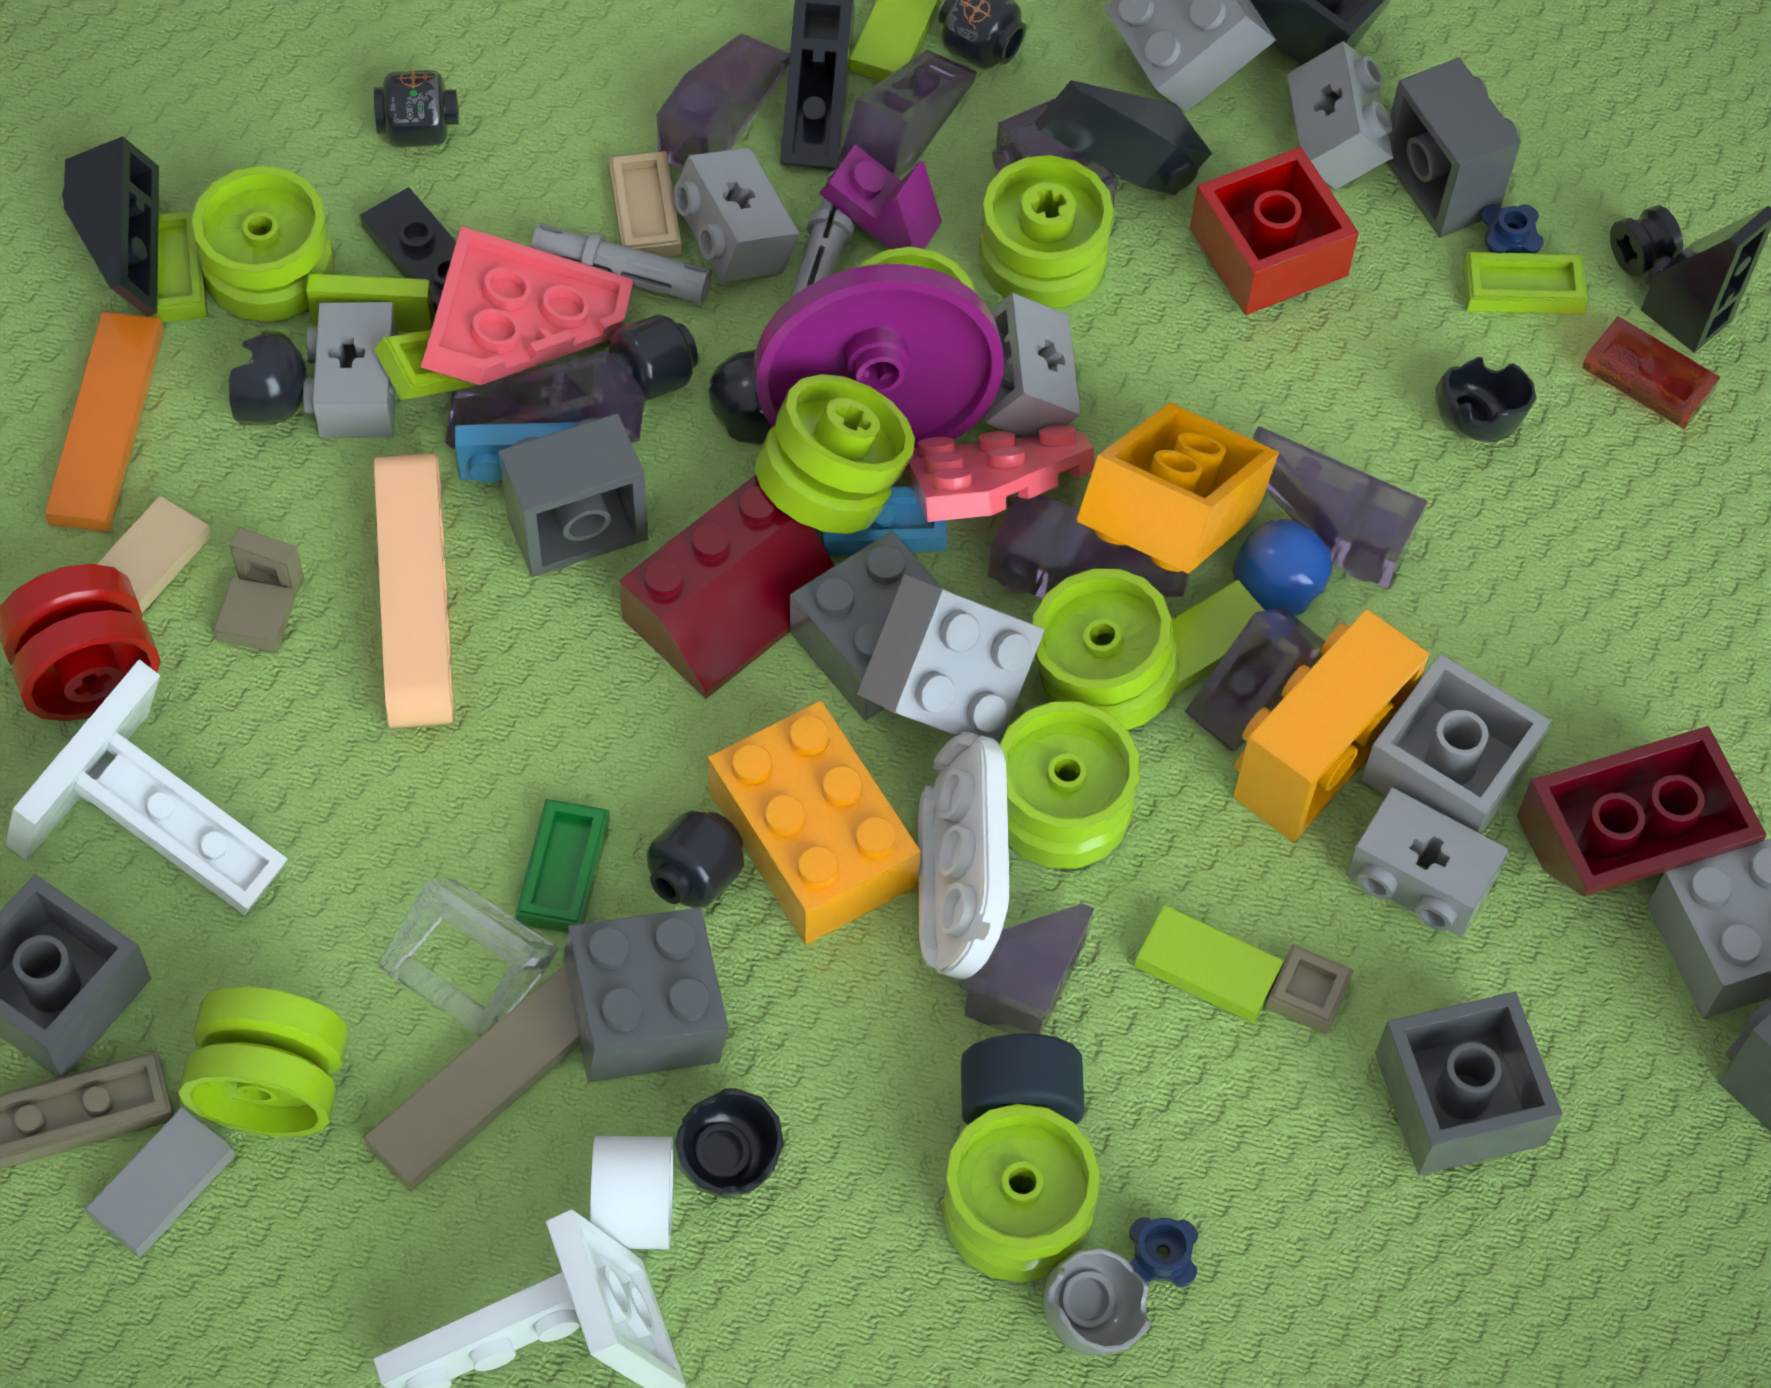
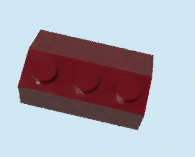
[619,475,835,699]
[1517,726,1767,897]

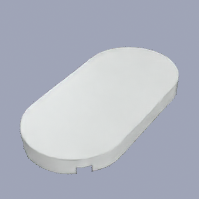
[918,732,1009,980]

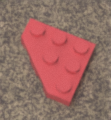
[421,226,633,385]
[904,425,1094,522]

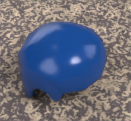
[1233,519,1332,616]

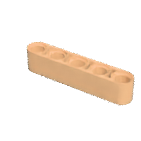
[374,453,454,729]

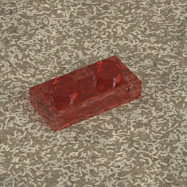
[1582,316,1720,429]

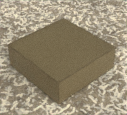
[230,528,305,597]
[214,578,295,653]
[1265,944,1354,1034]

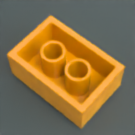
[1076,402,1279,574]
[1233,609,1429,843]
[708,700,921,945]

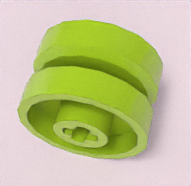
[979,155,1114,309]
[191,165,335,322]
[755,374,915,534]
[1032,569,1179,730]
[1000,702,1140,869]
[178,986,349,1137]
[942,1104,1101,1283]

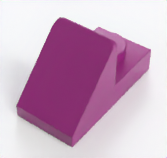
[819,144,942,249]

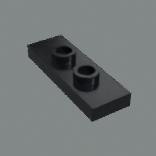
[360,187,456,314]

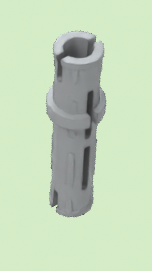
[790,170,855,298]
[531,222,712,305]

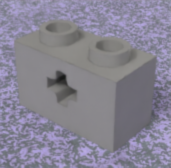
[1287,41,1393,189]
[673,147,800,283]
[984,293,1080,437]
[303,302,398,438]
[1346,787,1509,938]

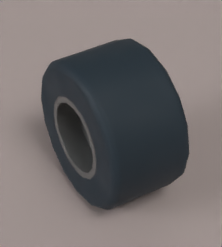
[961,1033,1085,1125]

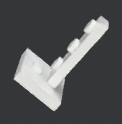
[5,660,288,916]
[373,1209,686,1388]

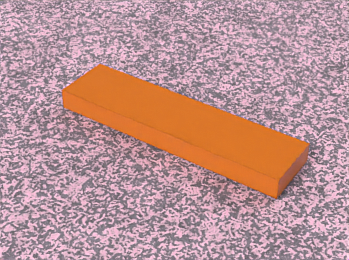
[45,312,164,532]

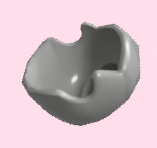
[1043,1246,1151,1356]

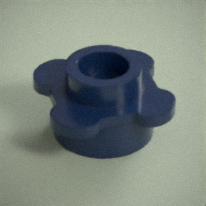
[1481,204,1544,253]
[1129,1217,1198,1288]

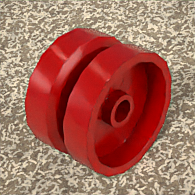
[0,564,161,721]

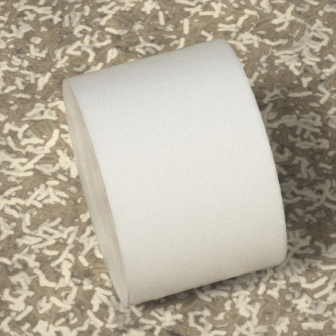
[590,1135,673,1249]

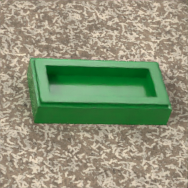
[515,799,610,933]

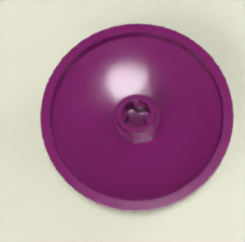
[754,264,1004,448]

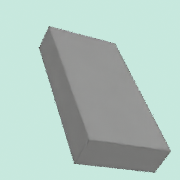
[85,1107,236,1258]

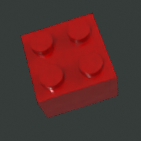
[1190,146,1359,316]

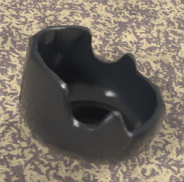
[229,330,307,425]
[708,349,772,443]
[1435,357,1537,442]
[675,1088,784,1198]

